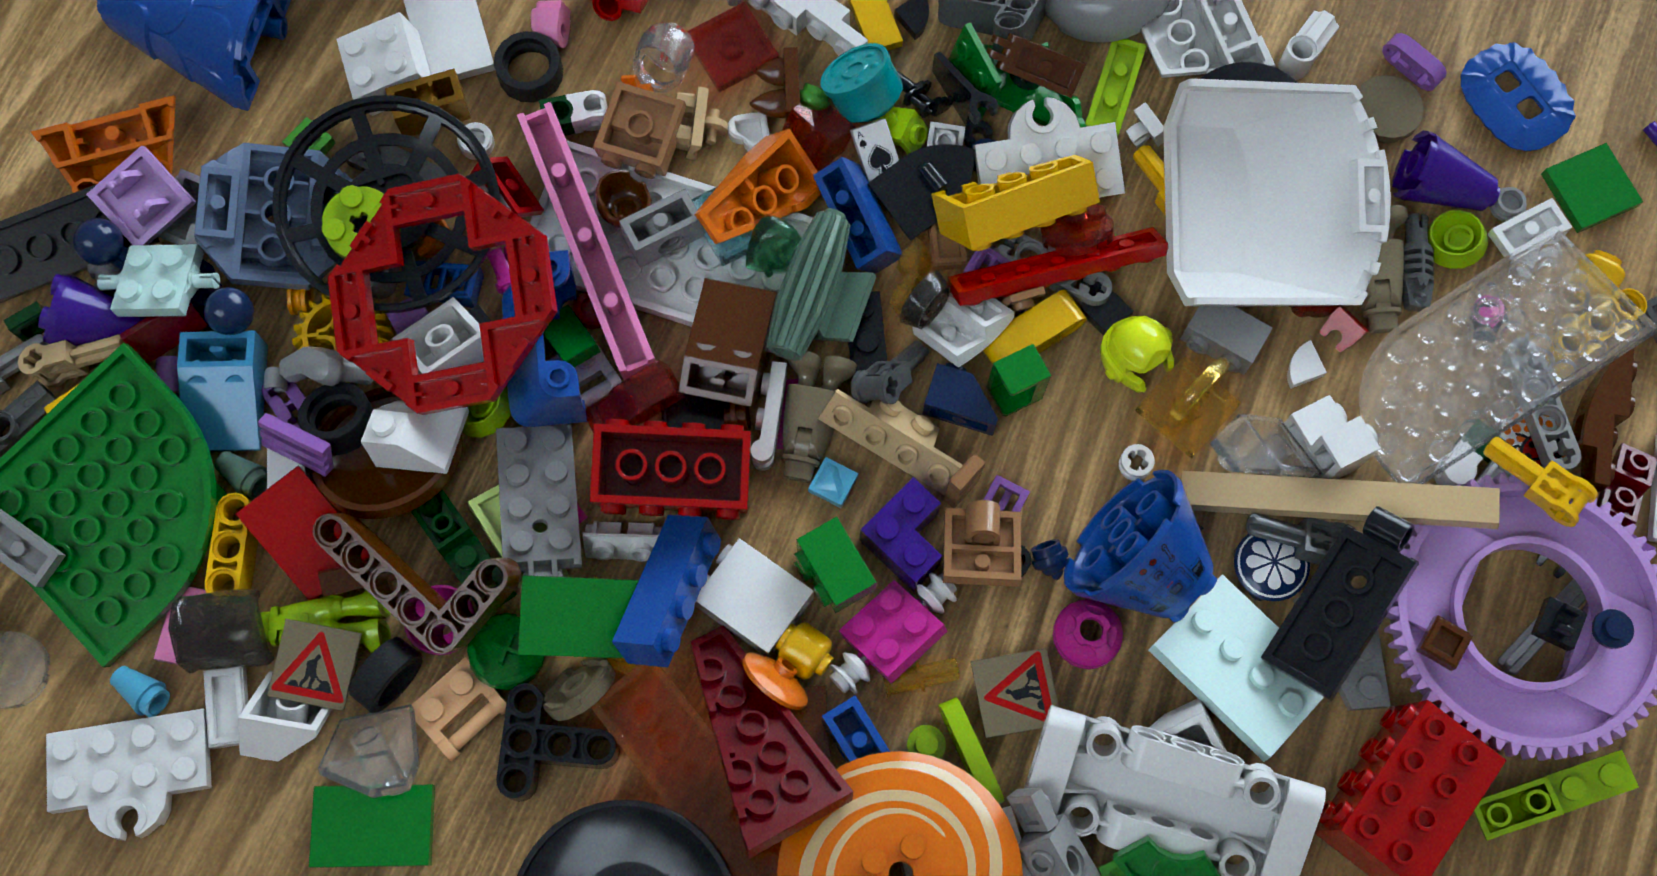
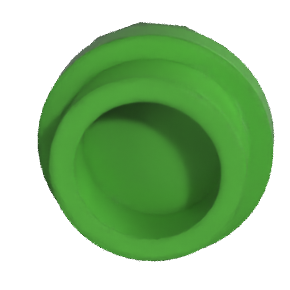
[800,83,831,121]

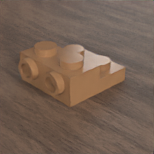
[593,81,687,179]

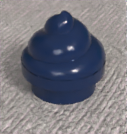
[1031,539,1069,580]

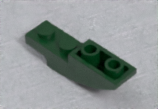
[411,489,517,607]

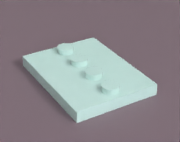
[1148,574,1324,762]

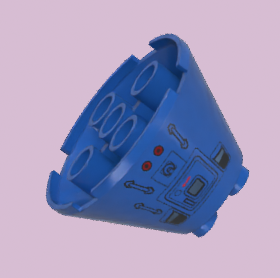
[1064,470,1217,622]

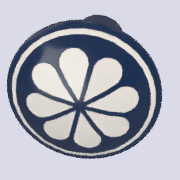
[1233,534,1310,602]

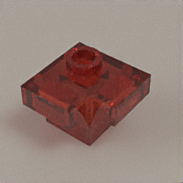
[782,104,856,172]

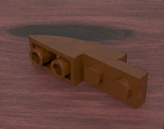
[1572,346,1637,492]

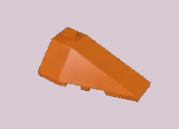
[694,129,821,244]

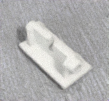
[583,521,662,562]

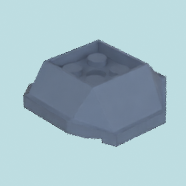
[194,143,353,290]

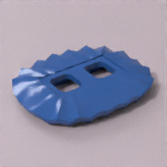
[1461,42,1576,151]

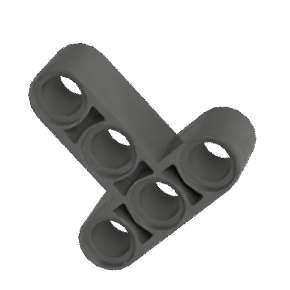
[938,0,1046,52]

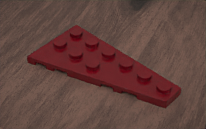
[690,625,853,860]

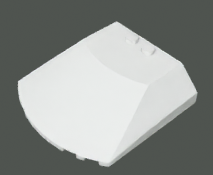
[1163,79,1391,306]

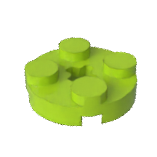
[322,185,384,259]

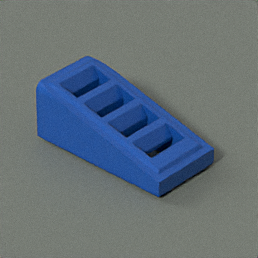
[404,261,484,308]

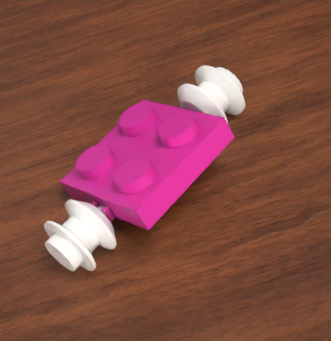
[829,572,957,694]

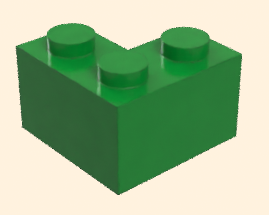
[794,517,877,614]

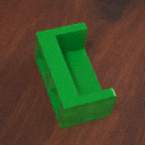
[986,344,1052,417]

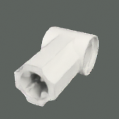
[1278,10,1339,80]

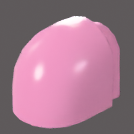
[531,0,571,48]

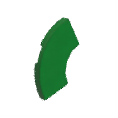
[1113,835,1220,876]

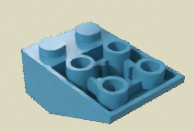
[177,330,268,452]

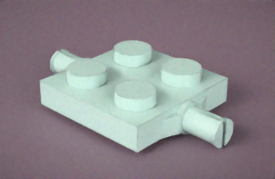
[97,244,221,317]

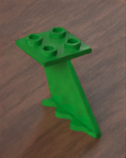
[948,23,1087,128]

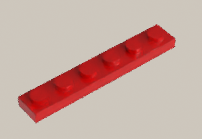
[947,227,1168,306]

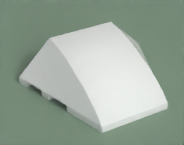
[1141,0,1275,78]

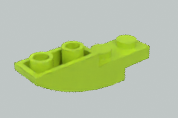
[1473,750,1639,841]

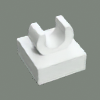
[1126,102,1164,148]

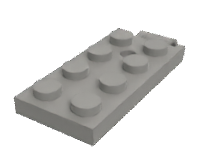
[496,425,582,577]

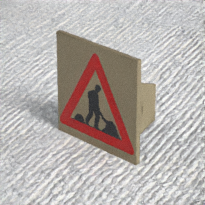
[267,619,362,711]
[970,648,1059,738]

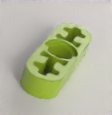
[938,697,1004,804]

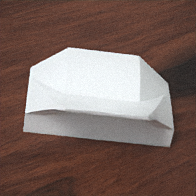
[1488,198,1572,276]

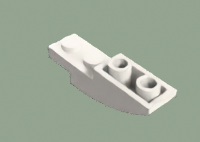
[747,0,868,56]

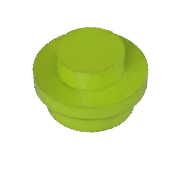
[907,725,946,759]

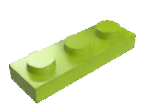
[1085,39,1147,139]

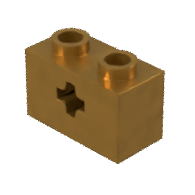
[385,68,472,136]

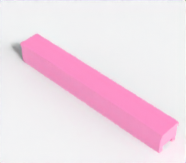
[517,102,659,383]

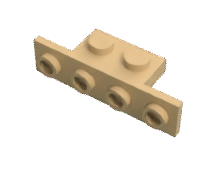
[818,389,963,495]

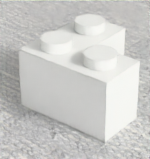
[1283,395,1381,479]

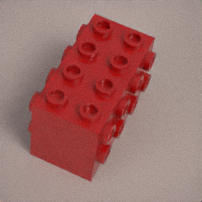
[590,419,751,520]
[1315,700,1507,876]

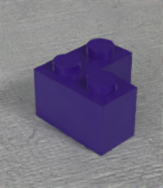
[859,477,942,592]

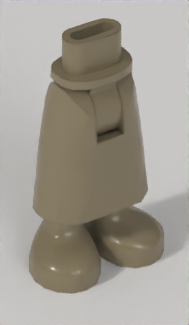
[1360,205,1408,333]
[781,351,857,483]

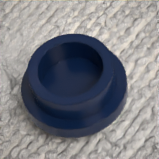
[1592,609,1634,649]

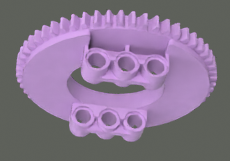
[1384,473,1657,761]

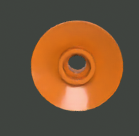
[742,652,808,710]

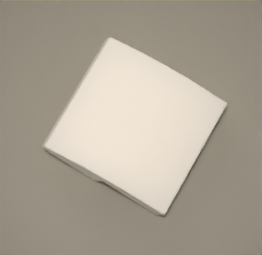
[912,290,1014,367]

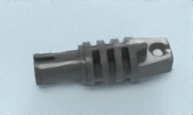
[1402,213,1434,312]

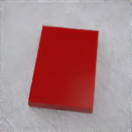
[236,465,369,600]

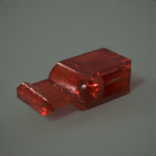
[586,359,686,431]

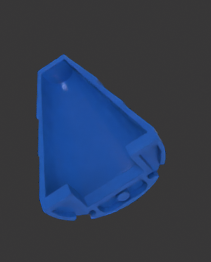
[97,0,291,111]

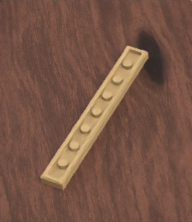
[1181,471,1500,529]

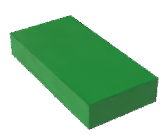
[543,304,601,368]

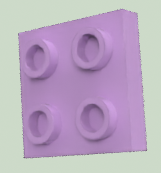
[86,145,196,245]

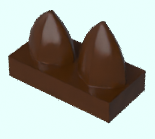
[750,47,800,128]

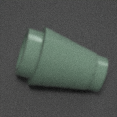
[214,451,267,500]

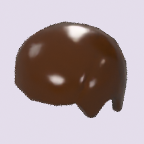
[595,170,652,228]

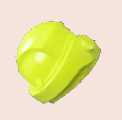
[1100,315,1174,393]

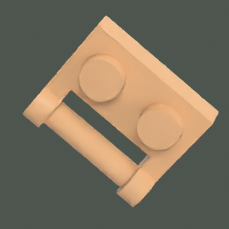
[406,657,507,762]

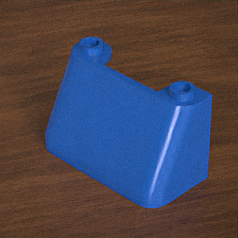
[502,250,587,427]

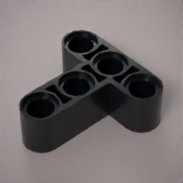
[496,683,620,802]

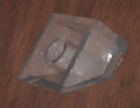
[1210,413,1323,478]
[318,704,420,798]

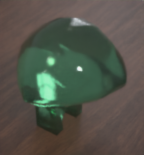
[745,215,802,278]

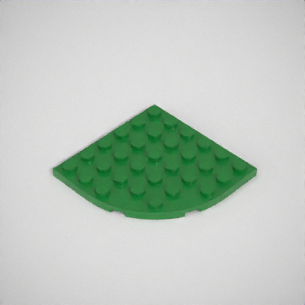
[0,343,217,667]

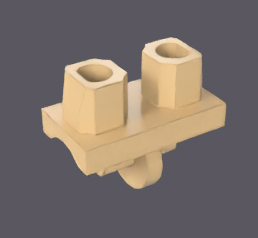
[675,86,728,161]

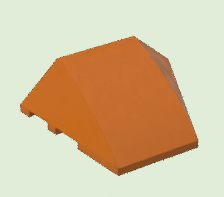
[31,95,176,193]

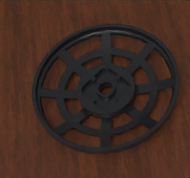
[273,95,500,313]

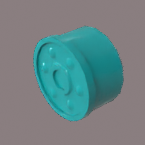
[820,43,903,123]

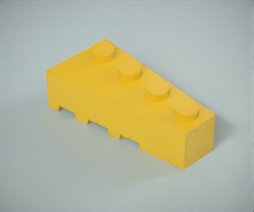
[931,155,1100,251]

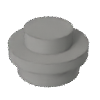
[1489,187,1527,222]

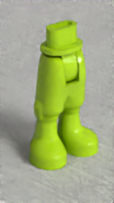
[253,590,391,654]

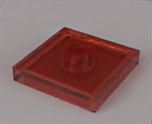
[684,2,779,92]

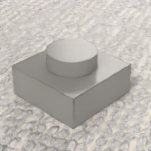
[1006,788,1059,832]

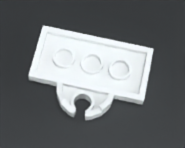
[973,97,1125,198]
[46,708,212,841]

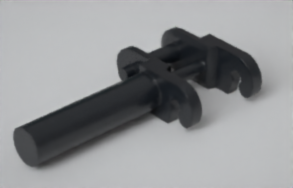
[896,70,954,118]

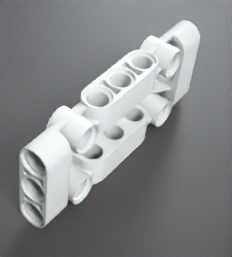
[1024,705,1326,876]

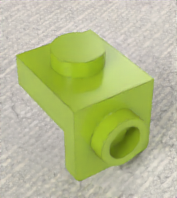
[873,107,929,155]

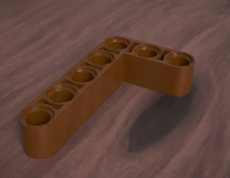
[313,513,521,654]

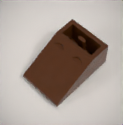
[679,278,778,407]

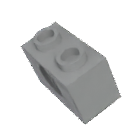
[619,189,705,268]
[1019,813,1101,876]

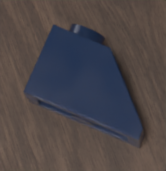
[922,363,998,436]

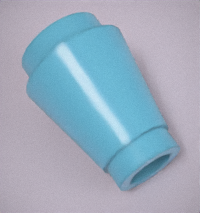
[110,666,170,717]

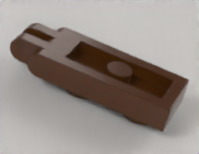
[986,33,1086,98]

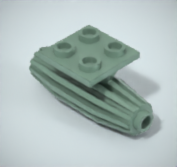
[766,208,877,361]

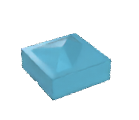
[808,457,859,508]

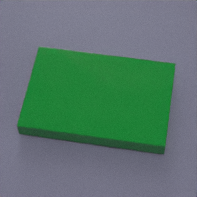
[518,575,639,658]
[309,784,435,868]

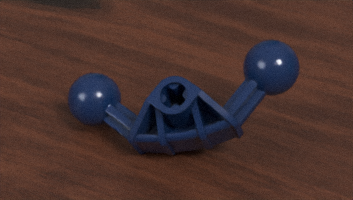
[73,218,254,335]

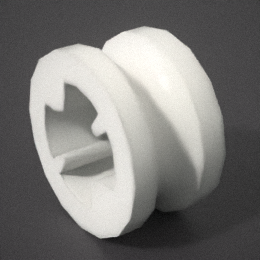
[1118,444,1155,481]

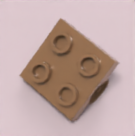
[943,500,1022,587]

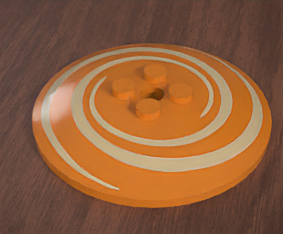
[777,751,1023,876]

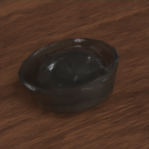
[900,270,951,329]

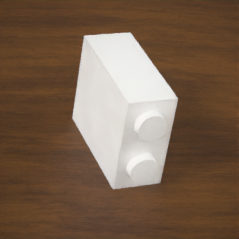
[695,538,814,657]

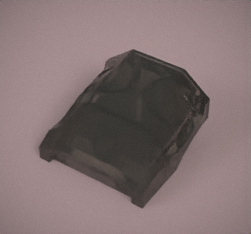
[168,589,274,673]

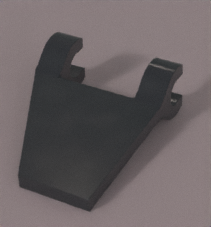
[932,51,998,148]

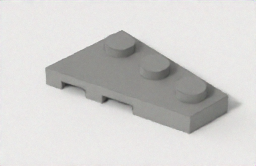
[1293,598,1391,711]

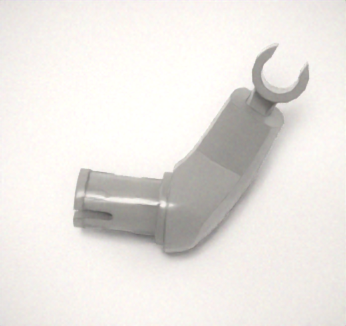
[264,346,373,393]

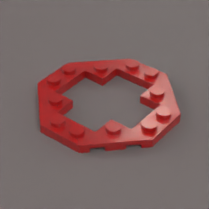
[327,173,558,415]

